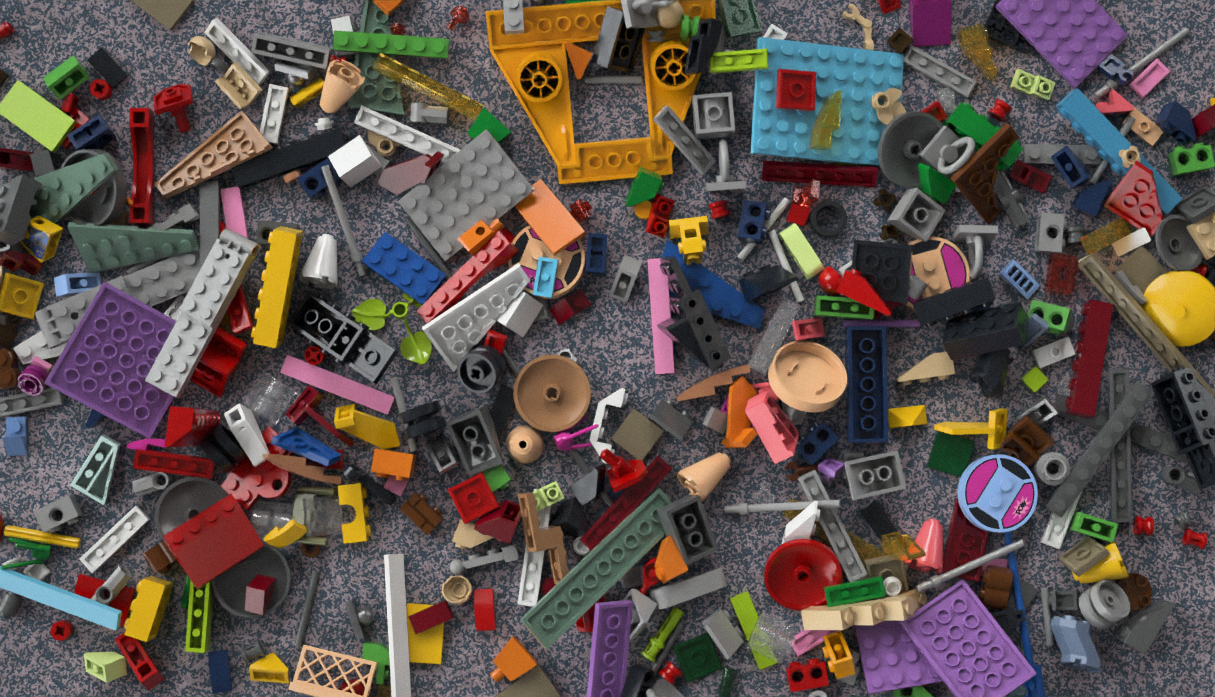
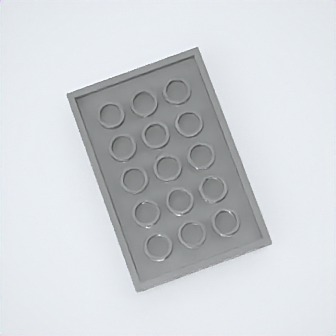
[398,129,535,261]

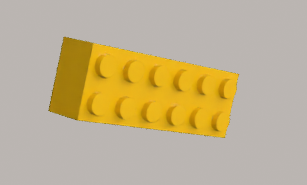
[251,226,303,348]

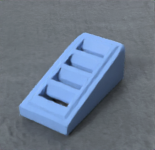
[998,259,1040,300]

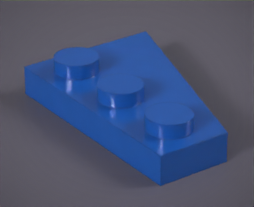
[271,427,341,466]

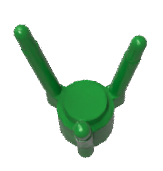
[1,538,50,570]

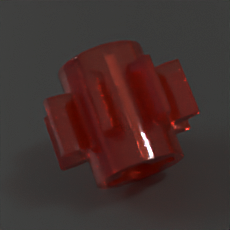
[569,199,592,222]

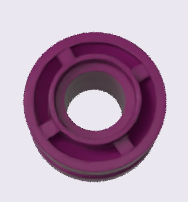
[17,365,48,396]

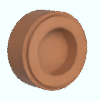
[283,169,302,184]

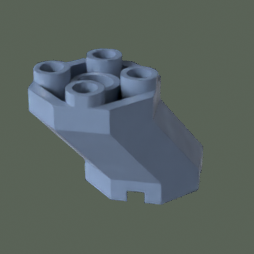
[1050,615,1103,673]

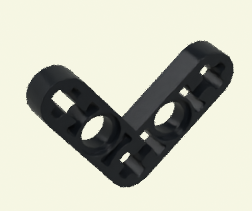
[983,0,1035,54]
[342,464,397,506]

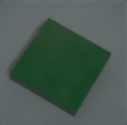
[926,431,975,477]
[673,632,723,683]

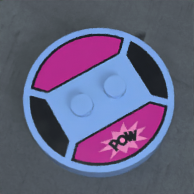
[958,455,1038,532]

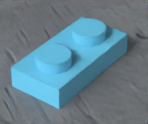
[532,257,559,298]

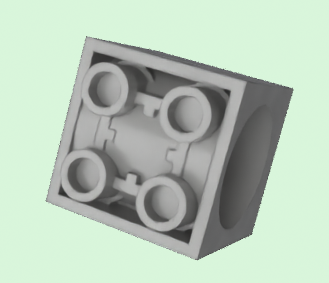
[691,92,735,139]

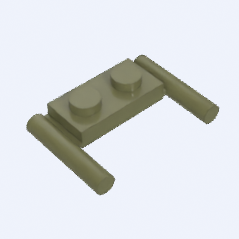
[292,486,336,546]

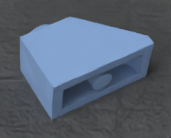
[54,272,101,297]

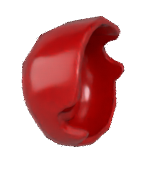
[818,266,842,296]

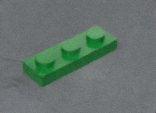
[824,576,886,607]

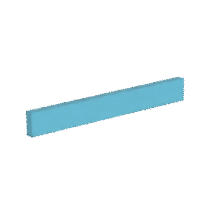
[0,566,122,631]

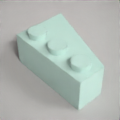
[70,434,121,505]

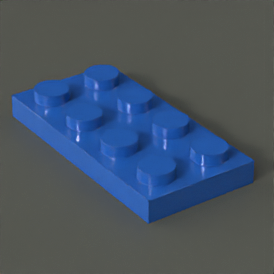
[362,232,447,305]

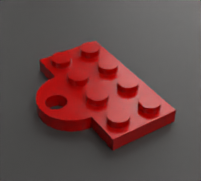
[221,426,295,511]

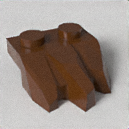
[999,415,1054,467]

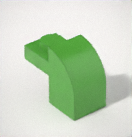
[362,641,390,684]

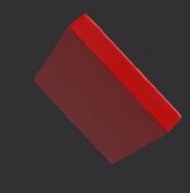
[776,69,816,112]
[448,472,500,524]

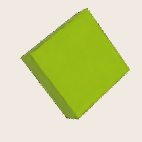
[1021,366,1048,393]

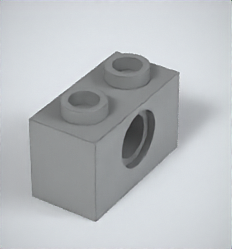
[1034,212,1067,254]
[33,494,83,534]

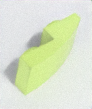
[1010,69,1056,100]
[532,481,564,511]

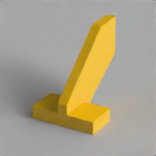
[334,404,400,449]
[934,408,1008,450]

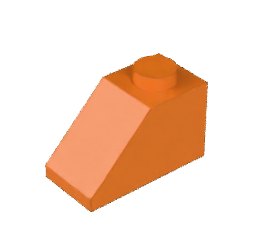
[654,535,688,584]

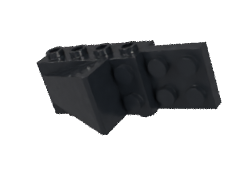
[657,256,731,370]
[287,291,398,384]
[1151,366,1215,490]

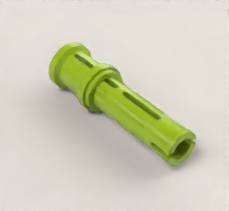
[640,606,684,662]

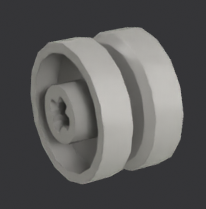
[1079,579,1130,630]

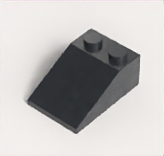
[738,264,798,302]

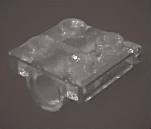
[244,371,297,424]
[251,499,294,539]
[746,612,797,664]

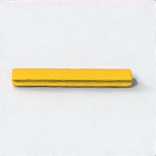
[4,525,81,549]

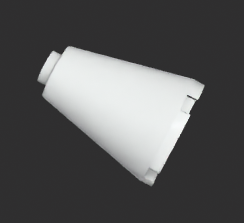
[299,234,338,289]

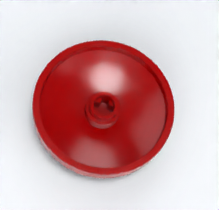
[764,539,842,611]

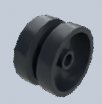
[457,345,507,394]
[399,400,447,440]
[199,424,247,473]

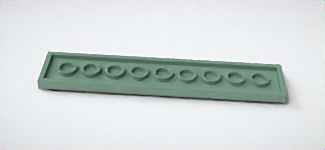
[520,488,672,649]

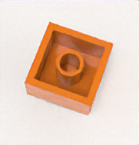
[371,449,417,481]

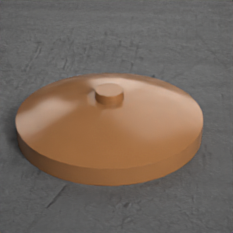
[513,354,591,432]

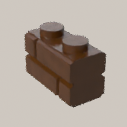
[399,492,444,536]

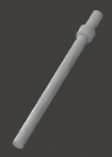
[1094,28,1190,99]
[321,165,366,276]
[725,500,841,515]
[916,539,1025,593]

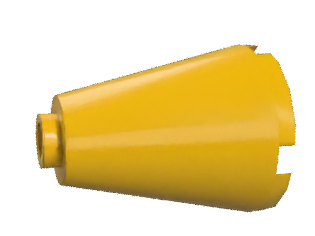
[1071,541,1129,584]

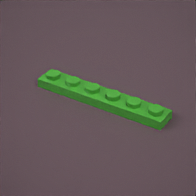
[333,30,450,59]

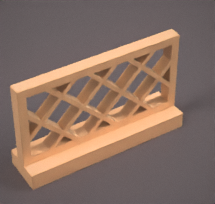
[288,645,378,697]

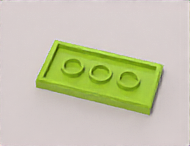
[0,80,77,153]

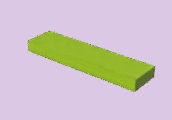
[730,591,777,670]

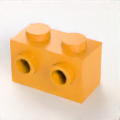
[822,631,856,679]

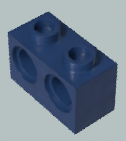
[67,114,116,151]
[297,158,342,200]
[737,200,771,244]
[586,233,608,275]
[795,422,839,465]

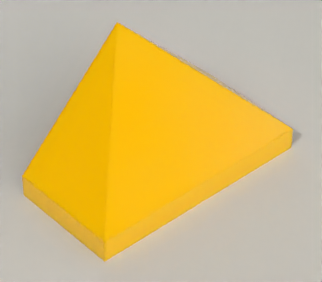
[888,405,927,428]
[249,653,289,684]

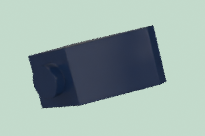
[1051,146,1093,189]

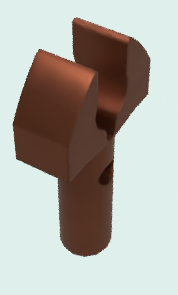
[784,461,819,481]

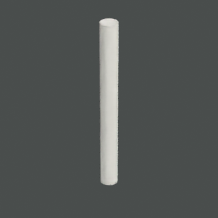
[737,197,790,261]
[768,230,804,303]

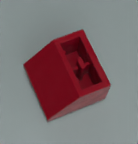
[474,500,521,544]

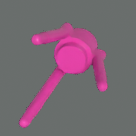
[554,416,599,452]

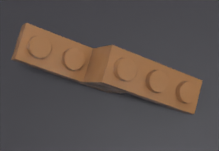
[518,493,570,584]

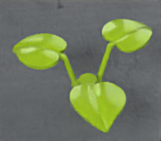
[351,292,435,365]

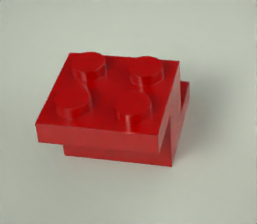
[190,327,247,398]

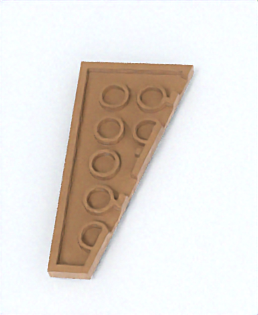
[154,110,273,199]

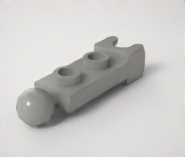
[150,203,200,230]
[449,544,520,575]

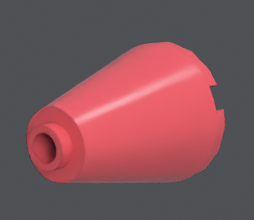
[905,519,943,574]

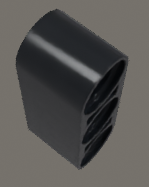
[620,664,655,697]

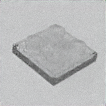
[303,495,343,537]

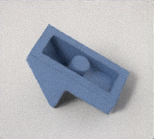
[2,417,28,456]

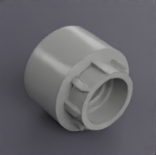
[1033,452,1070,485]

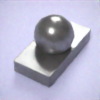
[275,59,318,86]
[345,599,374,640]

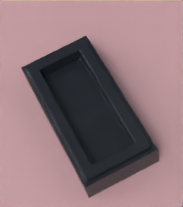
[88,47,128,89]
[859,500,898,543]

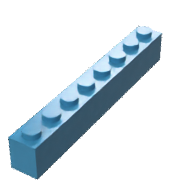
[1055,88,1183,215]

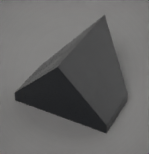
[548,497,589,538]

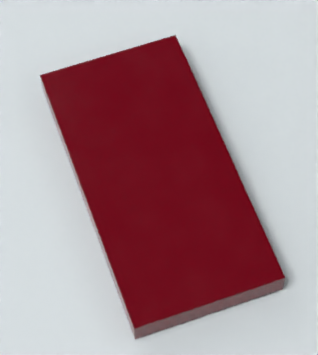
[942,498,989,582]

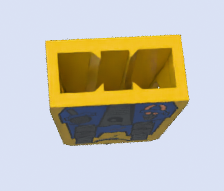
[20,216,63,263]

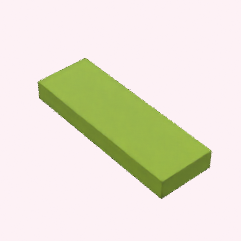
[710,48,769,73]

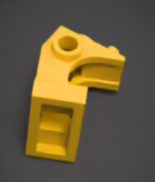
[669,216,709,265]

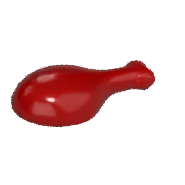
[639,557,662,596]

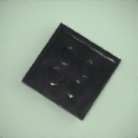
[851,240,913,304]

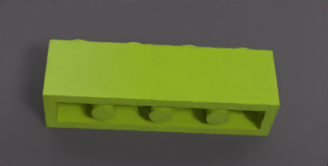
[185,580,214,653]

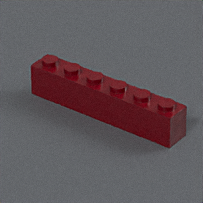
[1065,299,1114,418]

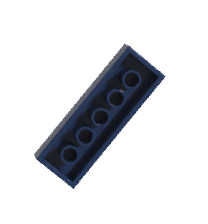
[845,326,888,443]

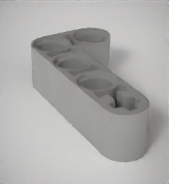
[648,567,728,609]

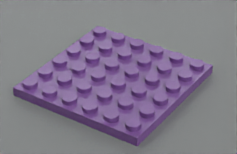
[44,281,177,439]

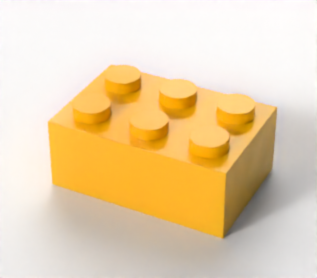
[124,576,174,642]

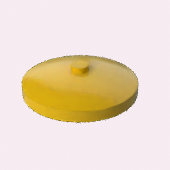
[1141,270,1215,347]

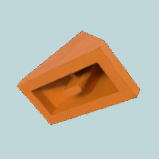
[564,41,592,80]

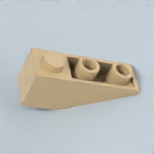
[895,352,955,385]

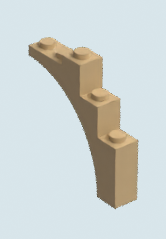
[801,588,927,630]

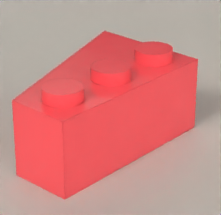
[745,391,800,464]

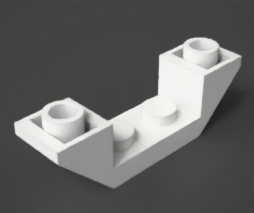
[590,388,628,464]

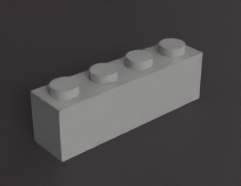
[251,32,333,69]

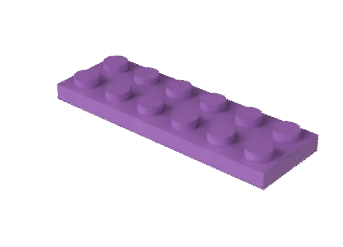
[587,600,633,697]

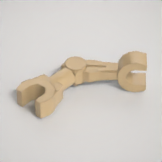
[842,3,874,50]

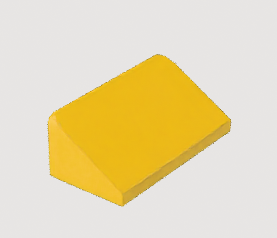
[290,77,324,108]

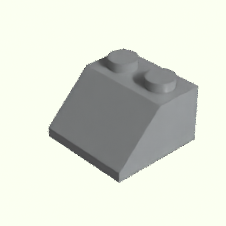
[887,188,946,242]

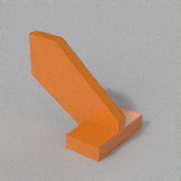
[721,375,758,448]

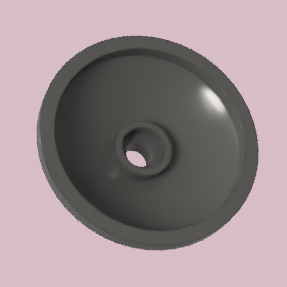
[1155,215,1203,271]

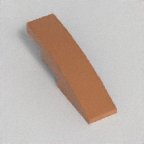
[677,363,751,401]
[263,454,342,484]

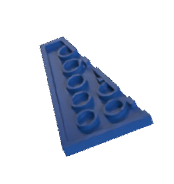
[662,240,765,329]

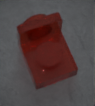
[792,179,820,208]

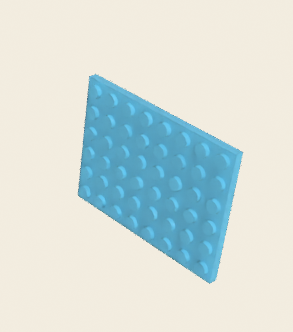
[751,37,904,167]

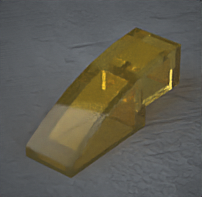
[809,90,842,150]
[1079,217,1133,255]
[881,531,926,561]

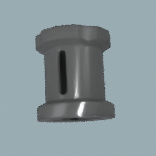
[240,640,266,664]

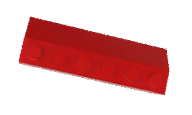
[164,406,222,447]

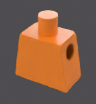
[457,218,504,255]
[490,635,538,683]

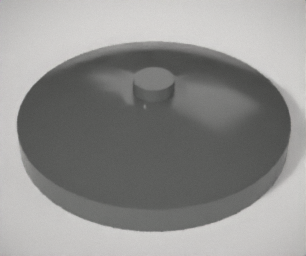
[878,111,943,189]
[154,477,228,542]

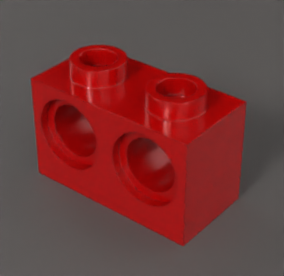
[785,658,829,692]

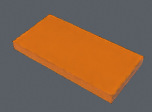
[514,179,585,256]

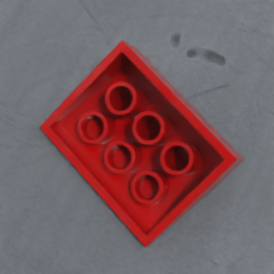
[164,494,264,589]

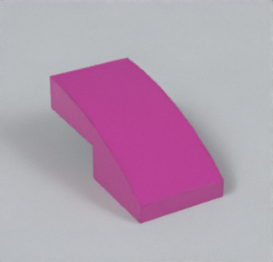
[127,438,168,450]

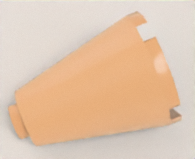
[320,60,365,113]
[506,425,544,464]
[677,452,731,502]

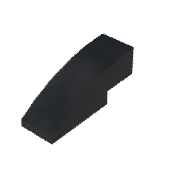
[684,18,723,75]

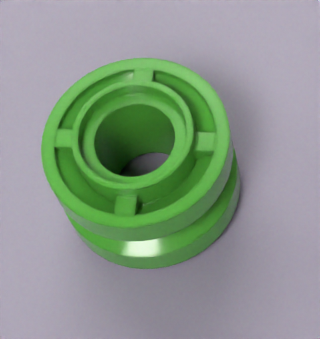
[680,15,700,42]

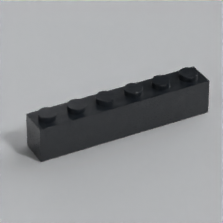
[232,127,346,189]

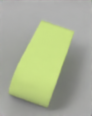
[778,223,824,280]

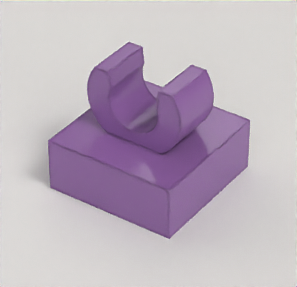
[818,457,844,482]

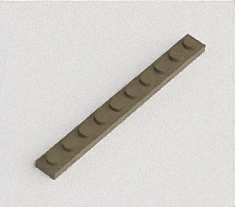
[1078,253,1215,397]

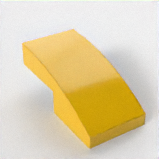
[263,519,307,549]

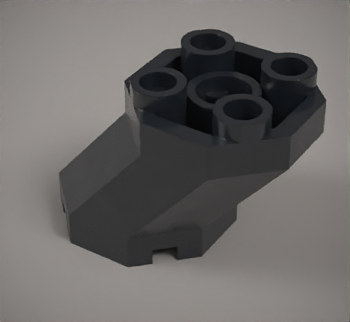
[968,348,1014,400]

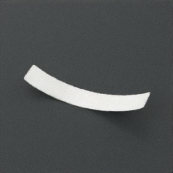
[1078,227,1151,274]

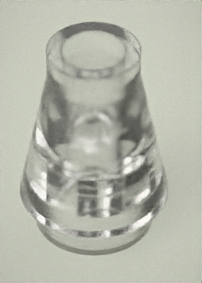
[936,88,956,113]

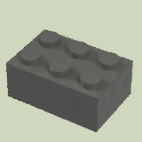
[657,495,718,565]

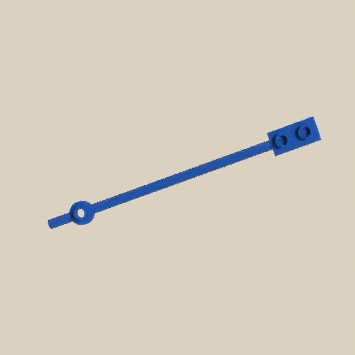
[1004,531,1046,697]

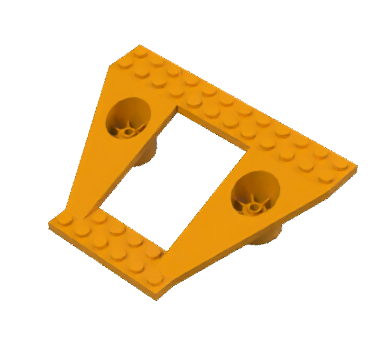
[486,0,716,184]

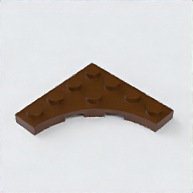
[950,123,1019,225]

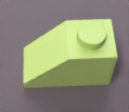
[84,651,127,683]

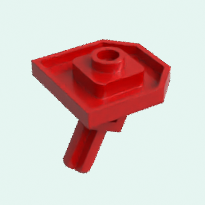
[154,84,193,133]
[600,449,648,493]

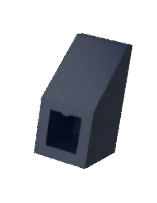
[1155,101,1196,145]
[1070,180,1111,218]

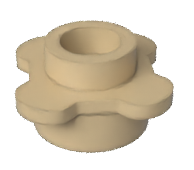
[1119,146,1141,168]

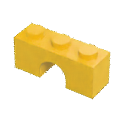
[338,483,372,544]

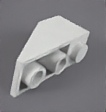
[224,404,270,467]
[782,501,820,544]

